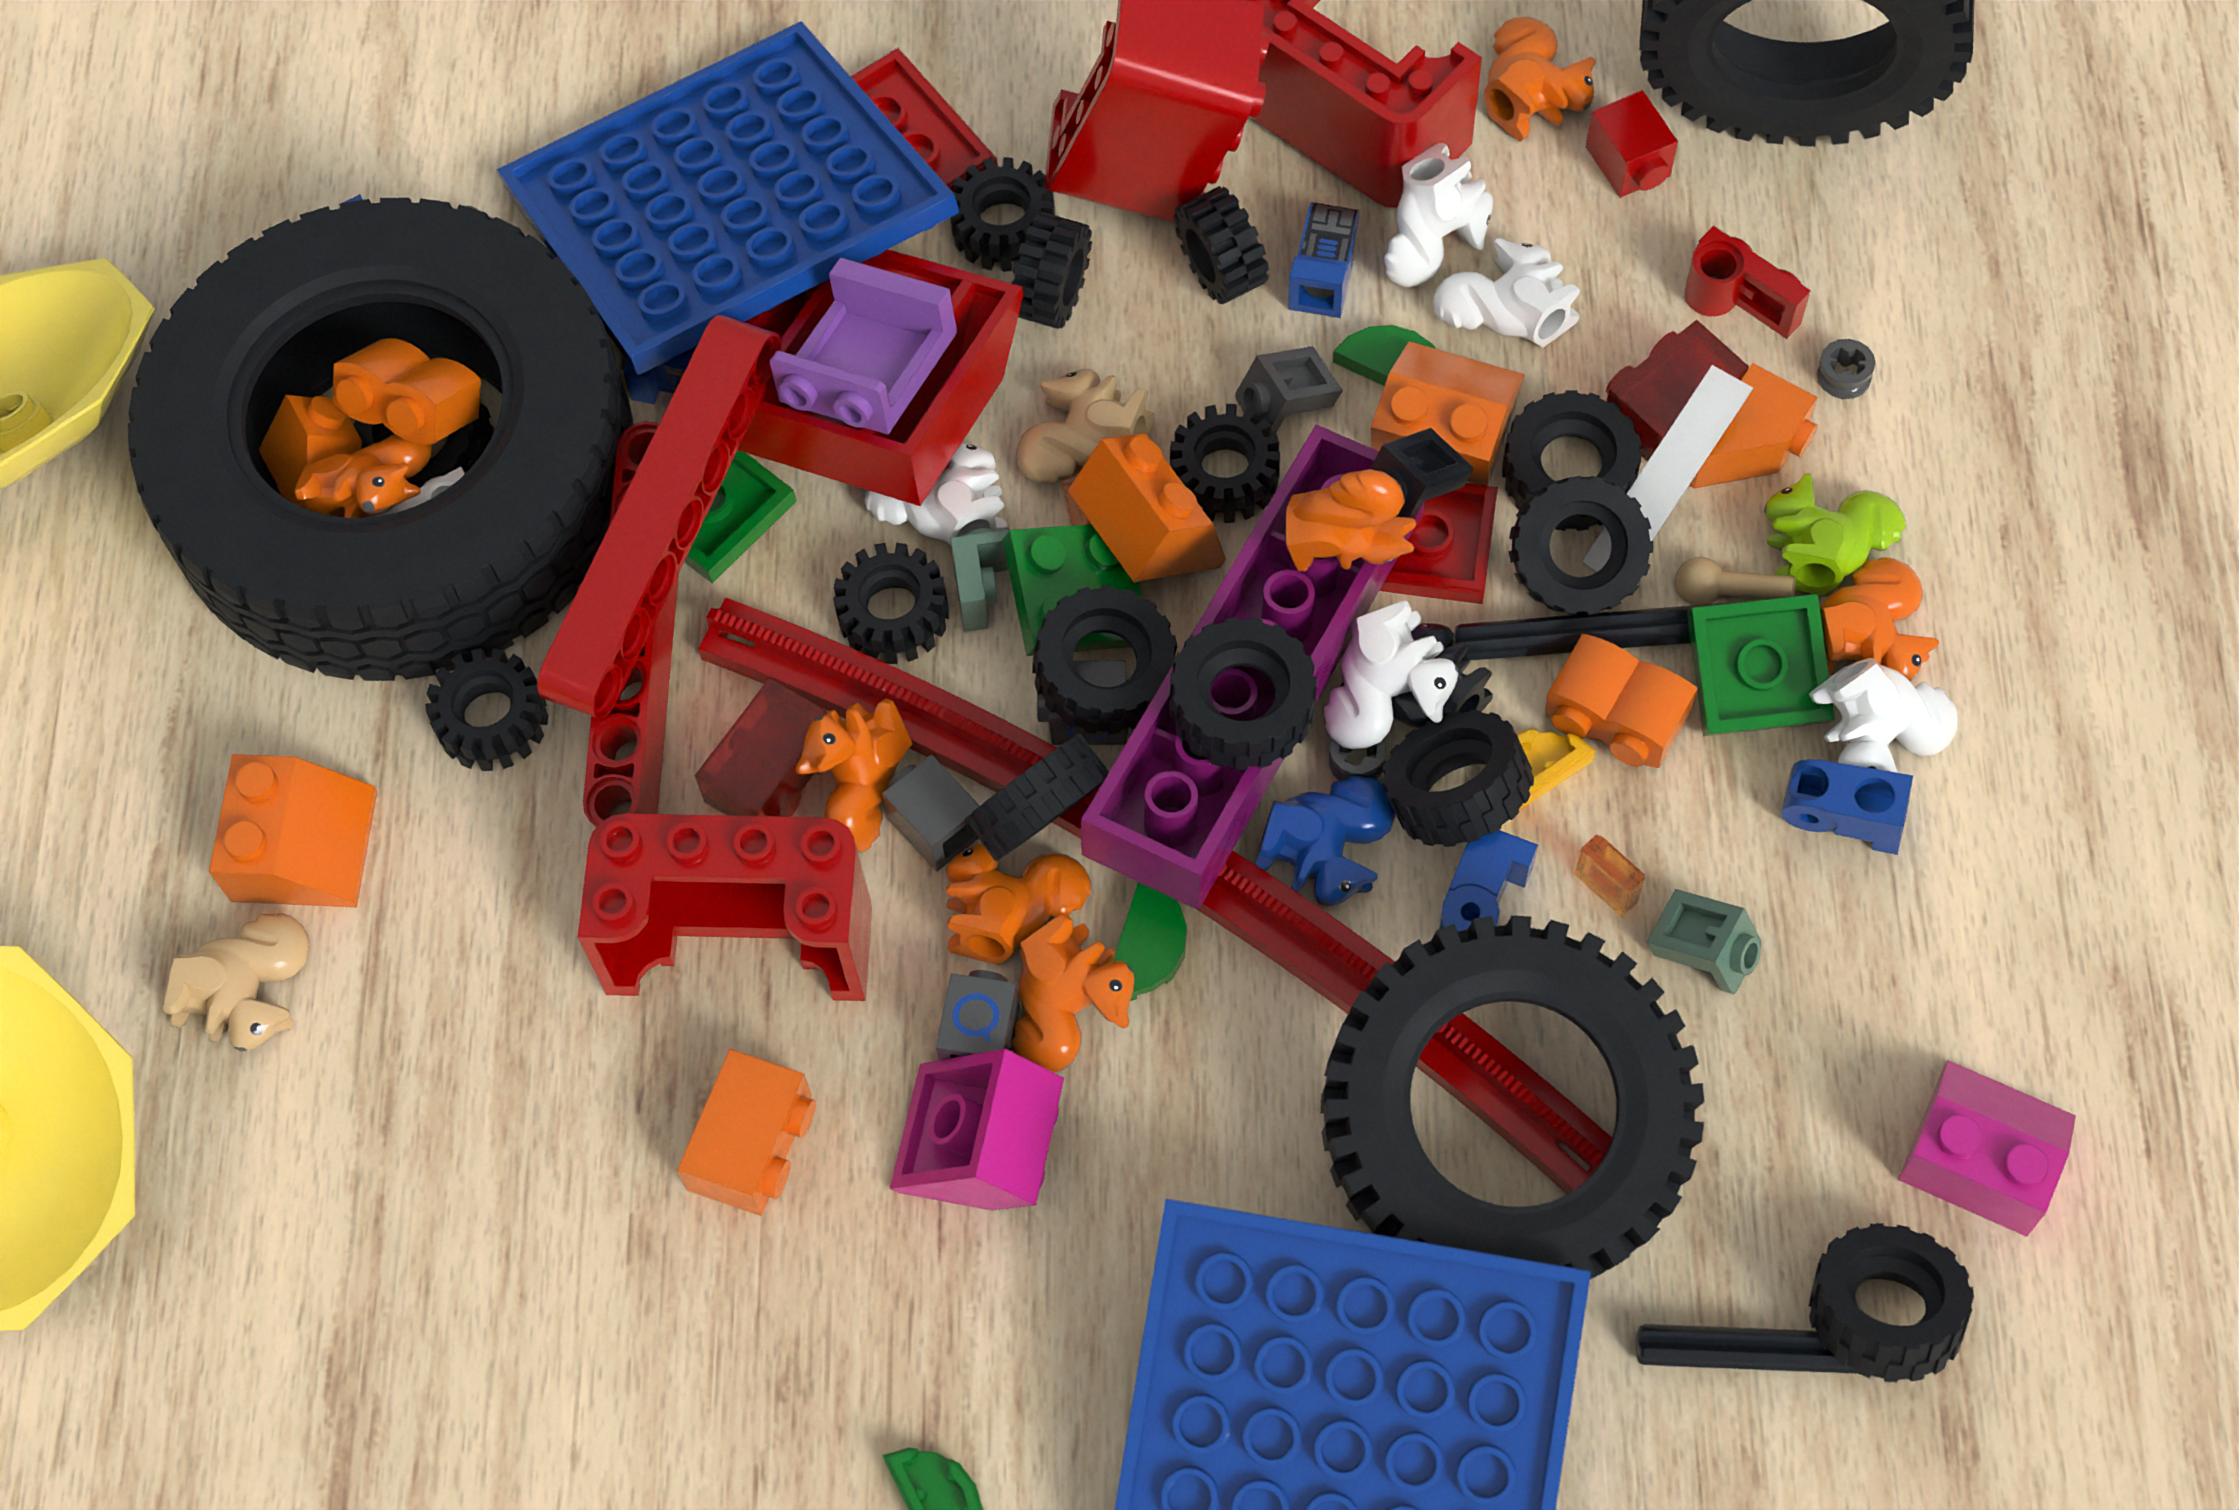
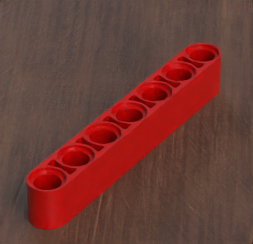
[537,315,781,719]
[583,421,679,827]

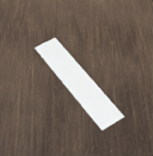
[1582,365,1753,572]

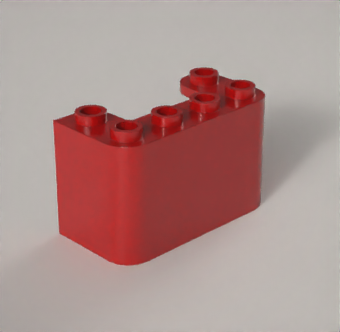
[1044,0,1269,223]
[1247,0,1482,208]
[578,814,872,1001]

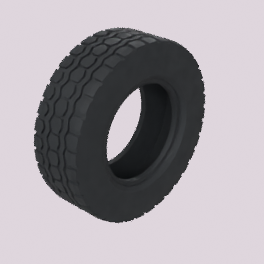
[128,198,634,681]

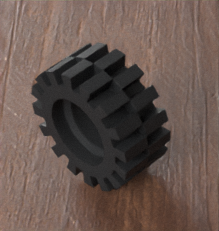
[950,157,1055,272]
[1173,186,1269,304]
[1011,212,1092,329]
[1170,404,1280,523]
[833,542,949,664]
[425,648,549,771]

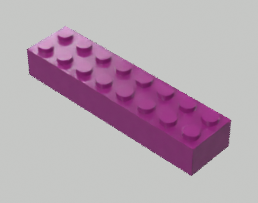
[1081,424,1425,910]

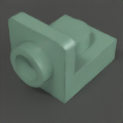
[951,528,1009,632]
[1646,889,1761,994]

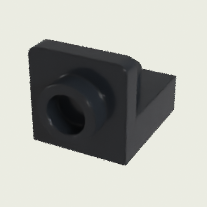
[1370,428,1474,519]

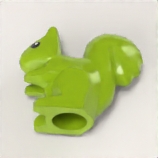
[1764,473,1905,596]

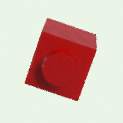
[1585,90,1678,198]

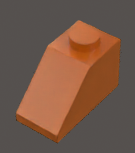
[1689,363,1818,489]
[259,395,362,510]

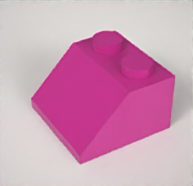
[890,1049,1064,1211]
[1898,1060,2076,1237]

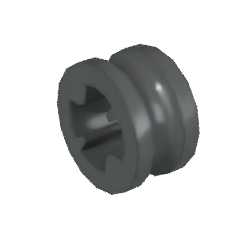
[1817,339,1876,399]
[1329,738,1386,781]

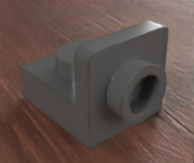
[1235,346,1343,435]

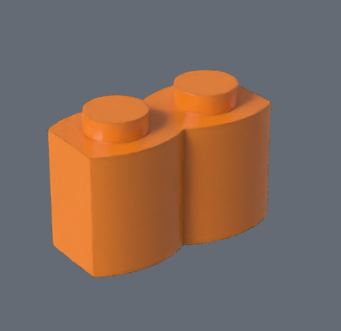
[333,338,481,445]
[1545,634,1698,768]

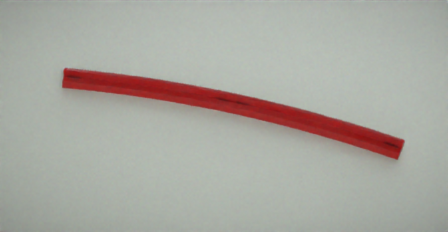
[698,597,1612,1194]

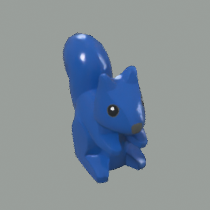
[1255,775,1395,907]

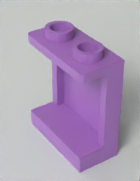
[769,258,957,435]

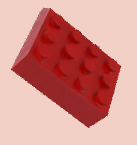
[738,249,1023,506]

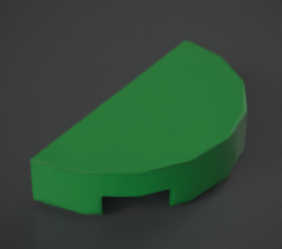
[1333,325,1436,387]
[1113,882,1187,1001]
[882,1448,983,1510]

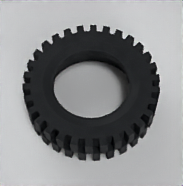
[1639,0,1975,147]
[1320,915,1705,1280]

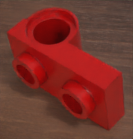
[1684,225,1811,339]

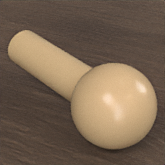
[1675,557,1796,605]

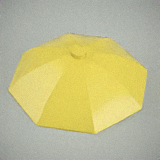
[0,258,155,489]
[0,946,135,1331]

